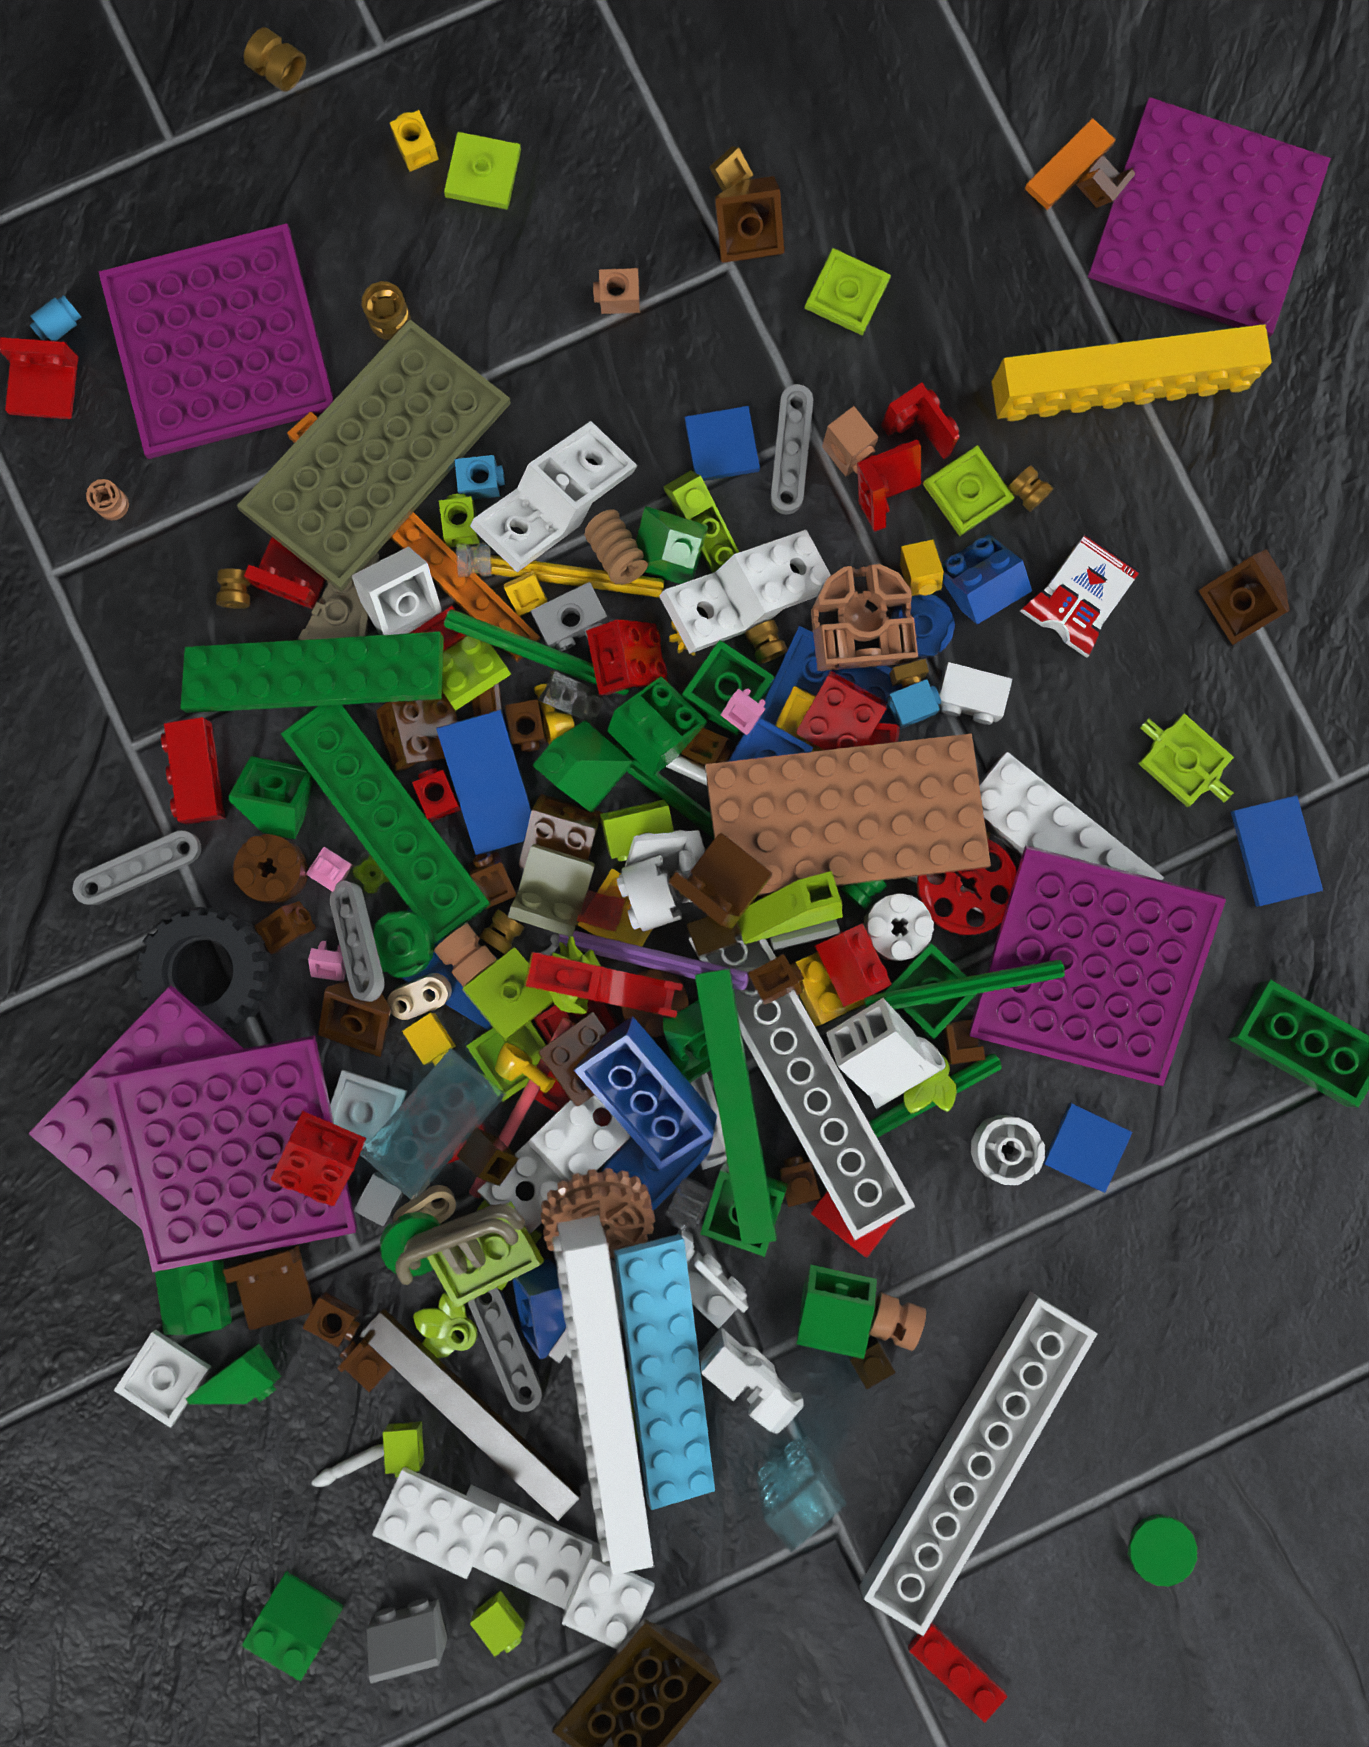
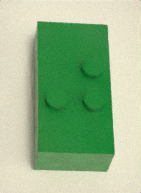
[1228,980,1369,1107]

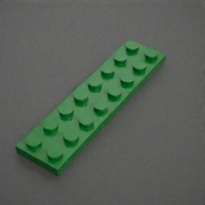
[181,632,444,713]
[281,705,491,944]

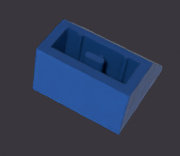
[941,534,1032,624]

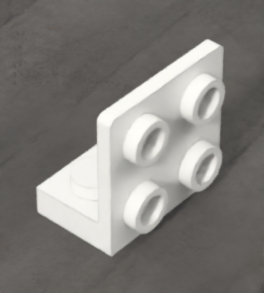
[625,830,705,903]
[687,1251,748,1329]

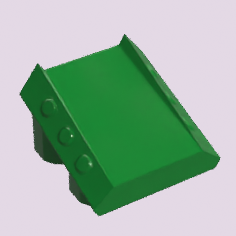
[663,1000,711,1083]

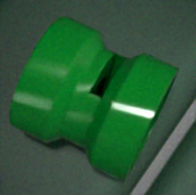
[840,880,887,911]

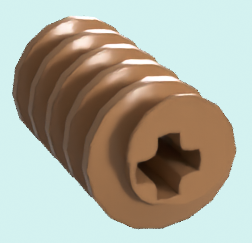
[584,509,648,584]

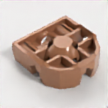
[811,564,918,671]

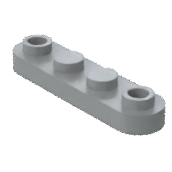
[770,384,813,515]
[73,831,201,905]
[330,881,384,1002]
[468,1287,543,1412]

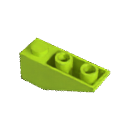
[663,471,739,573]
[738,871,843,944]

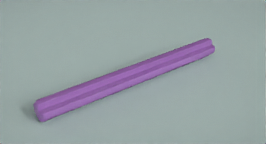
[558,931,749,990]

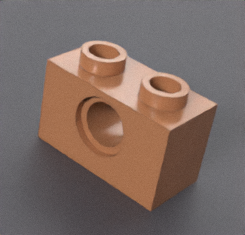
[822,406,878,477]

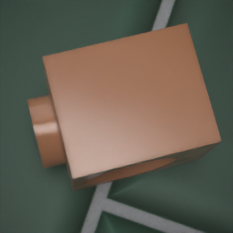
[593,268,640,314]

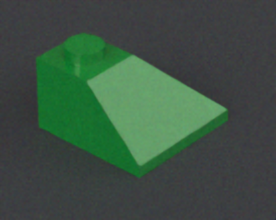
[636,506,708,584]
[533,720,634,813]
[229,756,314,839]
[185,1343,282,1404]

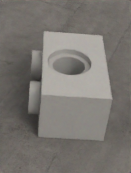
[531,582,608,652]

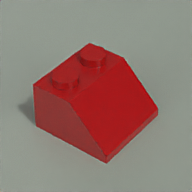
[815,923,892,1007]

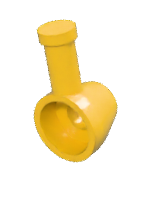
[534,684,575,745]
[495,1043,555,1093]

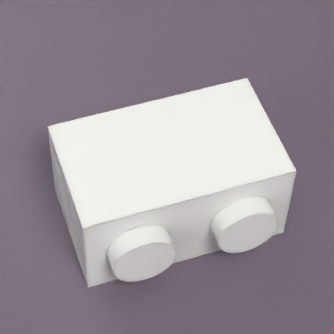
[938,662,1012,725]

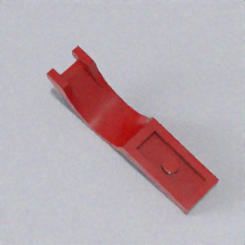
[524,952,683,1018]

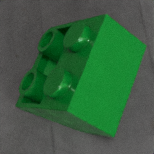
[607,676,707,776]
[796,1265,877,1359]

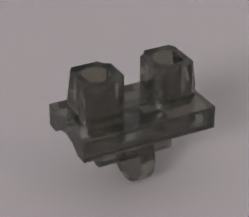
[538,670,604,723]

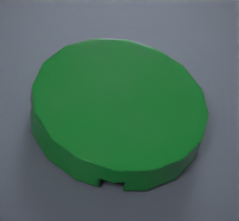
[373,910,435,978]
[380,1212,442,1276]
[1128,1514,1197,1587]

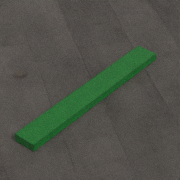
[695,968,777,1246]

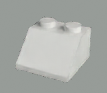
[352,547,442,635]

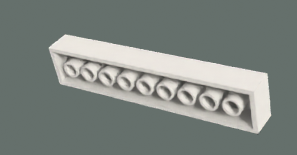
[689,921,915,1240]
[552,1215,654,1575]
[859,1292,1097,1636]

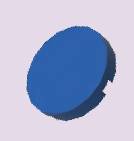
[890,594,955,659]

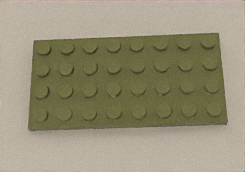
[237,319,510,592]

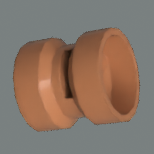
[86,479,129,520]

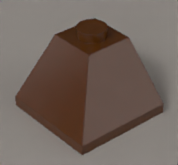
[715,176,784,263]
[1199,549,1290,645]

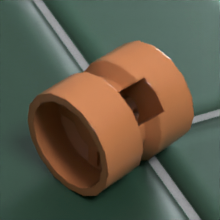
[434,924,497,987]
[869,1292,926,1351]

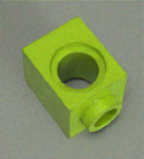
[439,494,480,547]
[383,1421,424,1478]
[470,1590,525,1657]

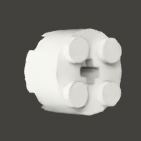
[617,855,682,931]
[863,893,934,961]
[971,1115,1045,1185]

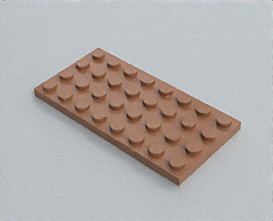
[705,733,991,895]

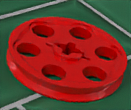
[917,839,1017,935]

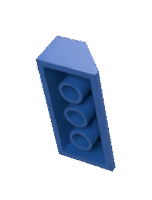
[574,1016,717,1169]

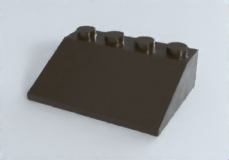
[551,1619,722,1747]

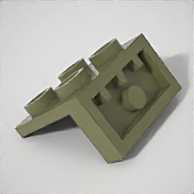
[508,844,595,937]

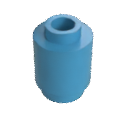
[30,295,81,341]

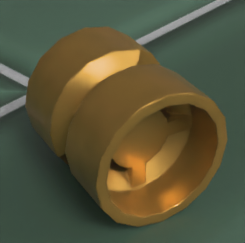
[244,27,306,92]
[362,281,411,340]

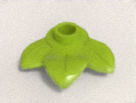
[904,1054,957,1114]
[413,1293,478,1358]

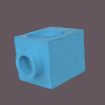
[455,455,505,499]
[886,679,941,729]

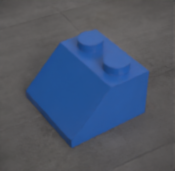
[512,1259,567,1359]

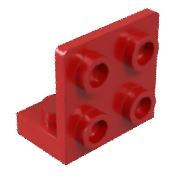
[0,337,78,419]
[881,383,960,459]
[857,440,921,532]
[244,537,326,609]
[586,619,668,695]
[796,670,888,750]
[271,1111,366,1206]

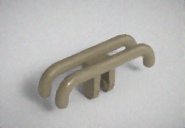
[396,1204,525,1285]

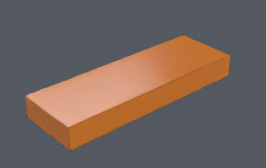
[1025,118,1116,210]

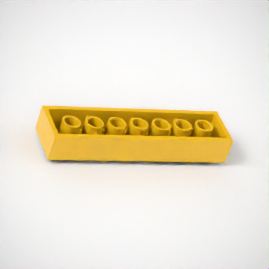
[992,324,1272,421]

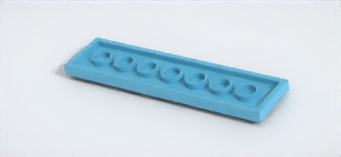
[614,1234,715,1510]

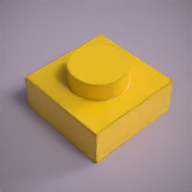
[504,571,548,616]

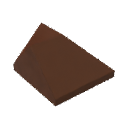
[318,981,391,1057]

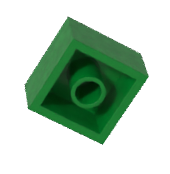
[682,640,775,737]
[881,943,976,1039]
[700,1162,789,1257]

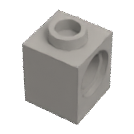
[354,1170,407,1227]

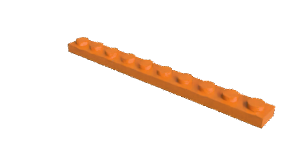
[287,412,541,663]

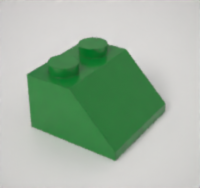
[155,1259,232,1335]
[241,1571,344,1682]

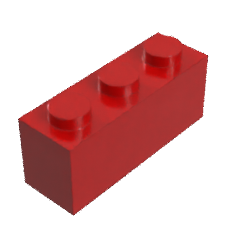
[161,717,226,825]

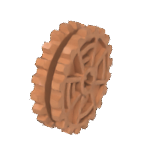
[541,1168,655,1259]

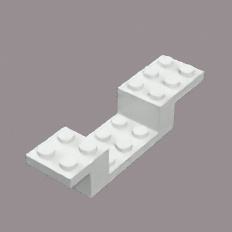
[372,1467,654,1650]

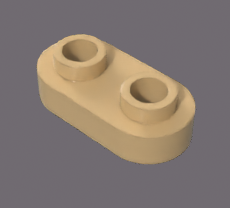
[387,973,452,1020]
[393,1185,456,1223]

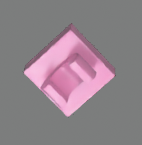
[720,689,765,735]
[306,847,354,892]
[308,941,346,982]

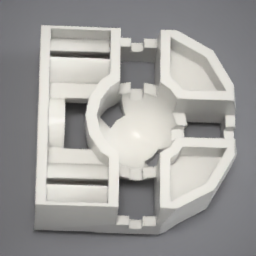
[700,1327,803,1434]

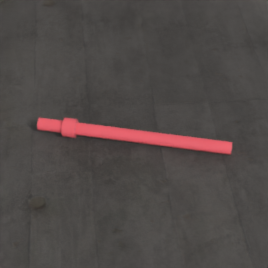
[469,1017,575,1198]

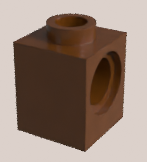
[505,699,547,752]
[302,1292,361,1347]

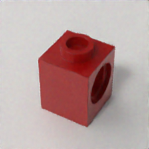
[412,768,461,822]

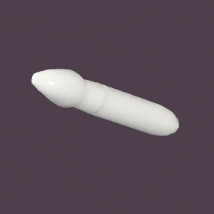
[312,1444,384,1487]

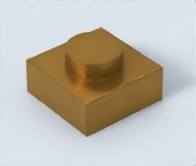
[709,146,753,192]
[889,659,929,688]

